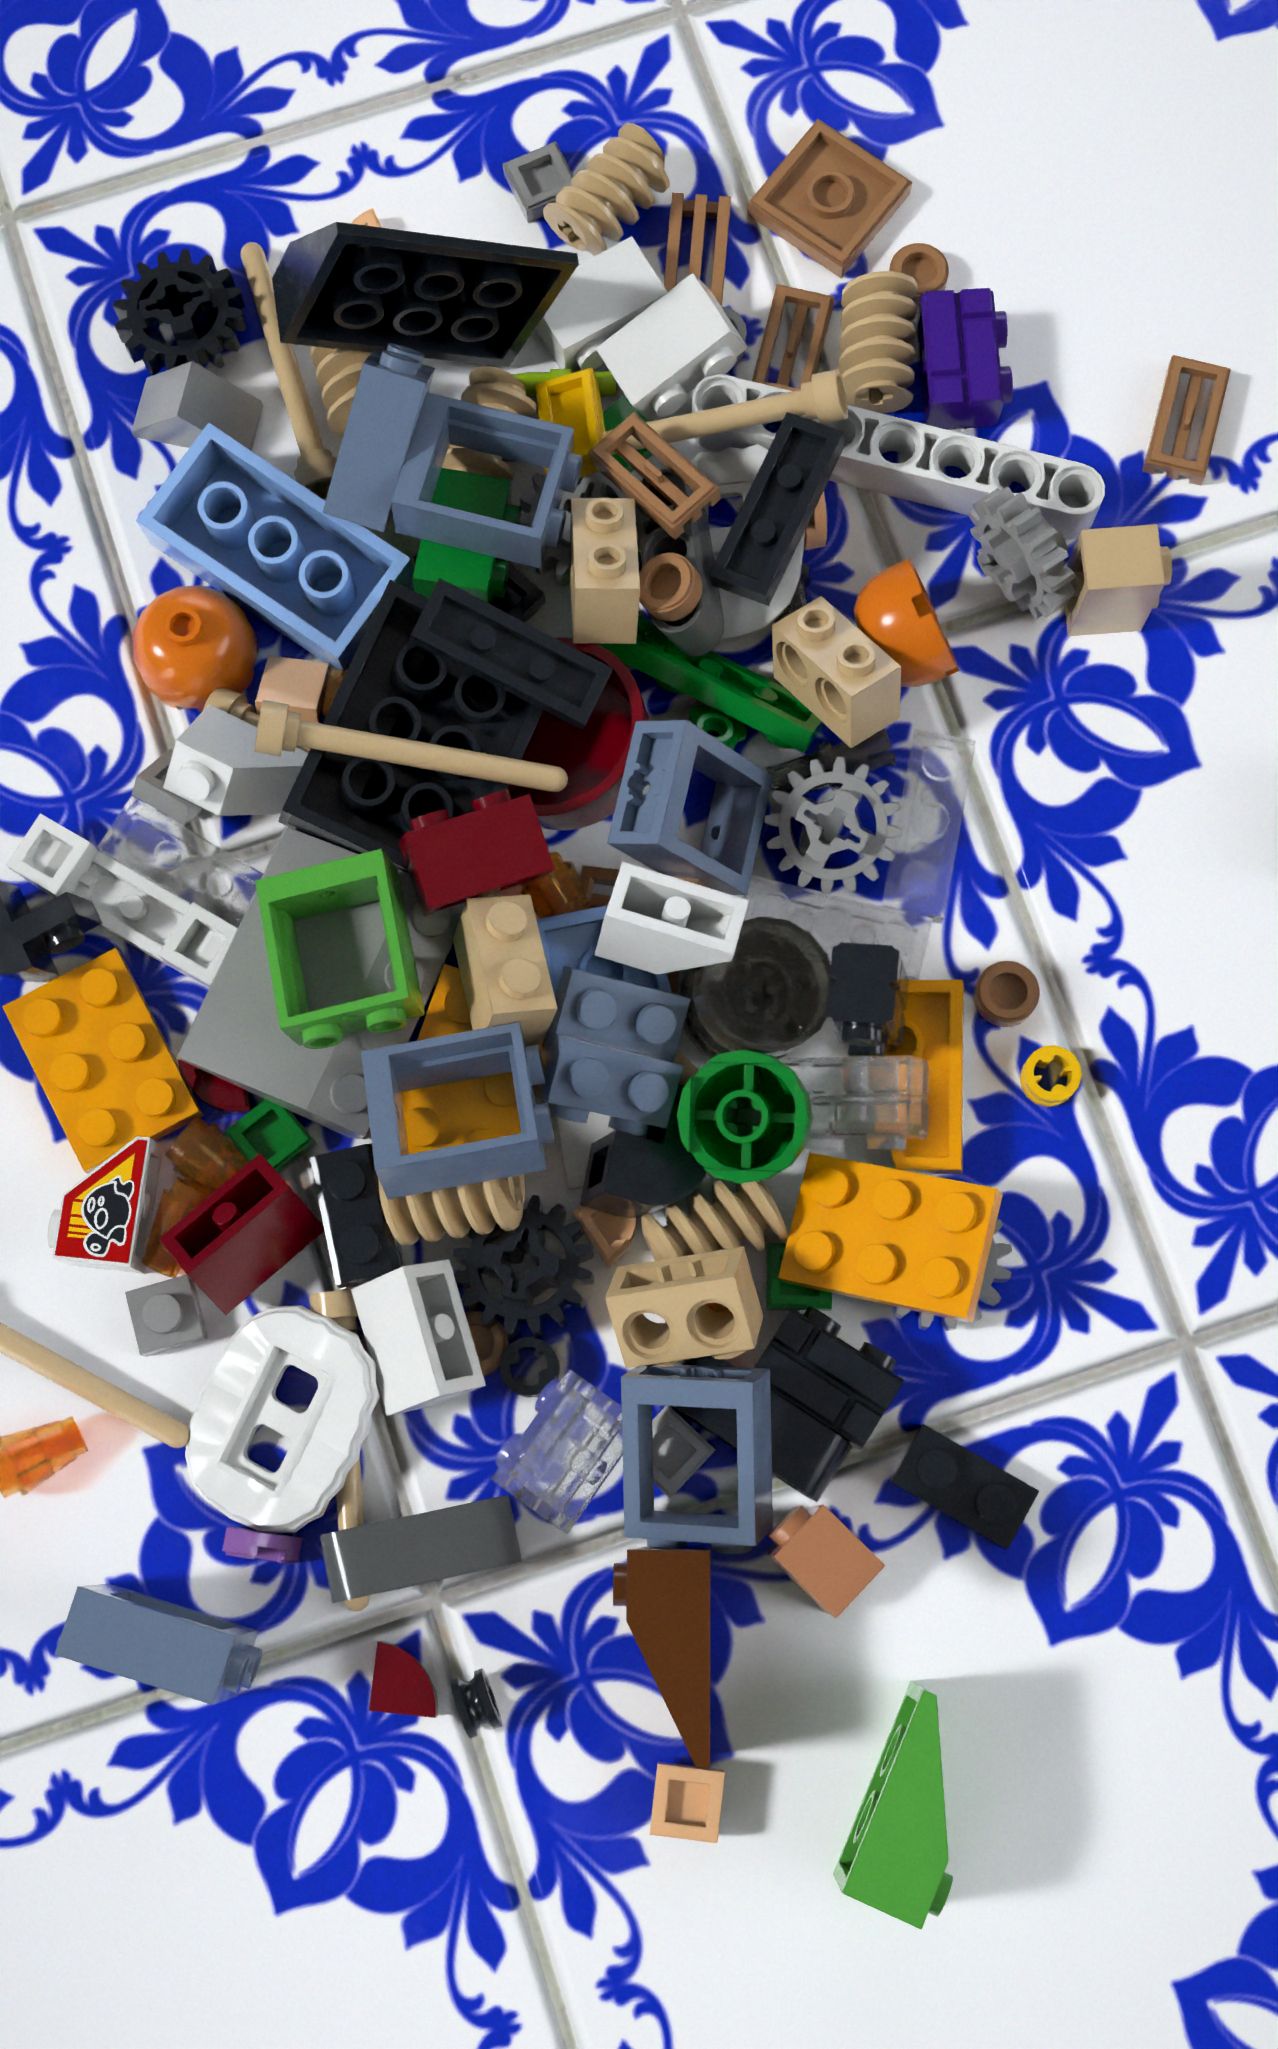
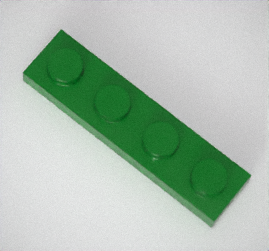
[595,614,824,753]

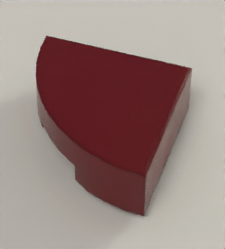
[178,1060,253,1115]
[369,1641,438,1718]

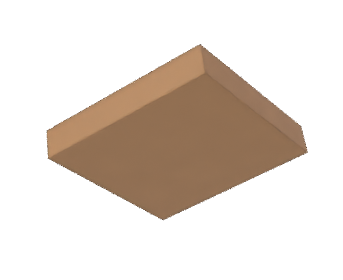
[747,119,913,278]

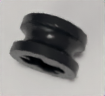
[500,1337,560,1398]
[450,1668,503,1739]

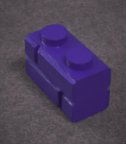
[916,288,1013,430]

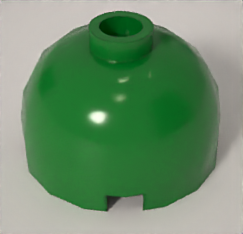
[677,1050,813,1184]

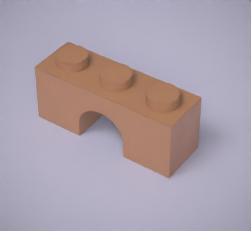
[766,1504,886,1618]

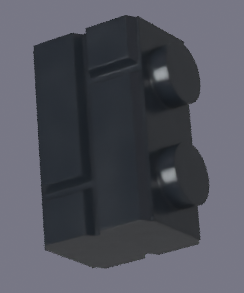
[826,942,909,1060]
[310,1143,406,1290]
[754,1306,904,1450]

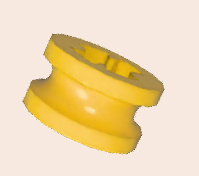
[1020,1045,1082,1107]

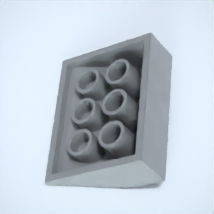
[176,827,465,1139]

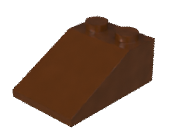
[613,1549,710,1768]

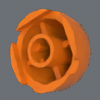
[854,558,959,687]
[133,585,259,712]

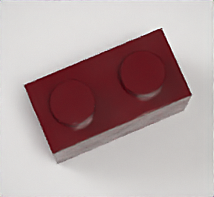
[398,790,555,916]
[159,1153,324,1316]

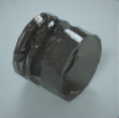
[680,916,833,1060]

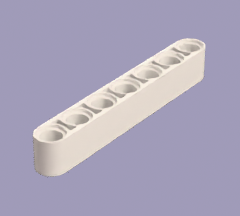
[692,374,1105,539]

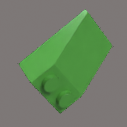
[833,1681,953,1930]

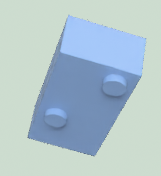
[136,422,414,676]

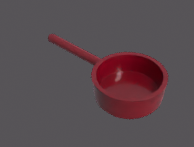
[320,637,650,831]

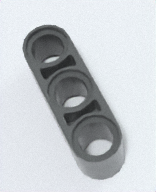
[635,469,724,657]
[320,1495,522,1603]

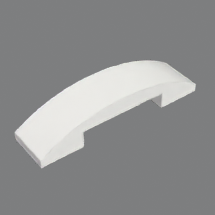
[5,813,237,987]

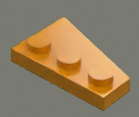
[861,980,964,1174]

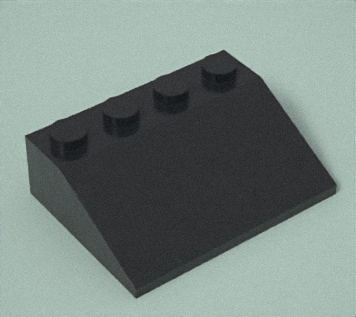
[272,222,579,367]
[278,580,543,873]

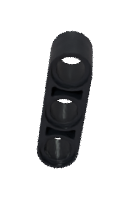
[670,1356,853,1503]

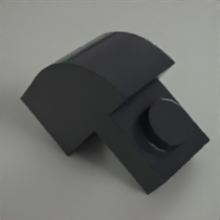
[0,881,102,982]
[580,1085,707,1218]

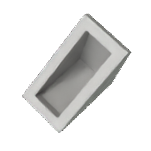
[131,361,264,451]

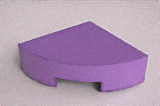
[222,1527,303,1564]

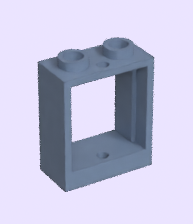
[322,343,435,532]
[391,392,583,569]
[607,720,773,896]
[361,1022,555,1199]
[621,1365,773,1554]
[54,1583,262,1705]

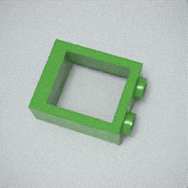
[255,849,425,1049]

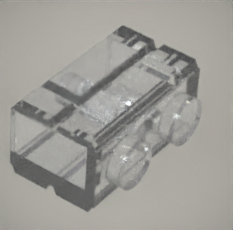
[785,1055,929,1151]
[491,1369,623,1534]

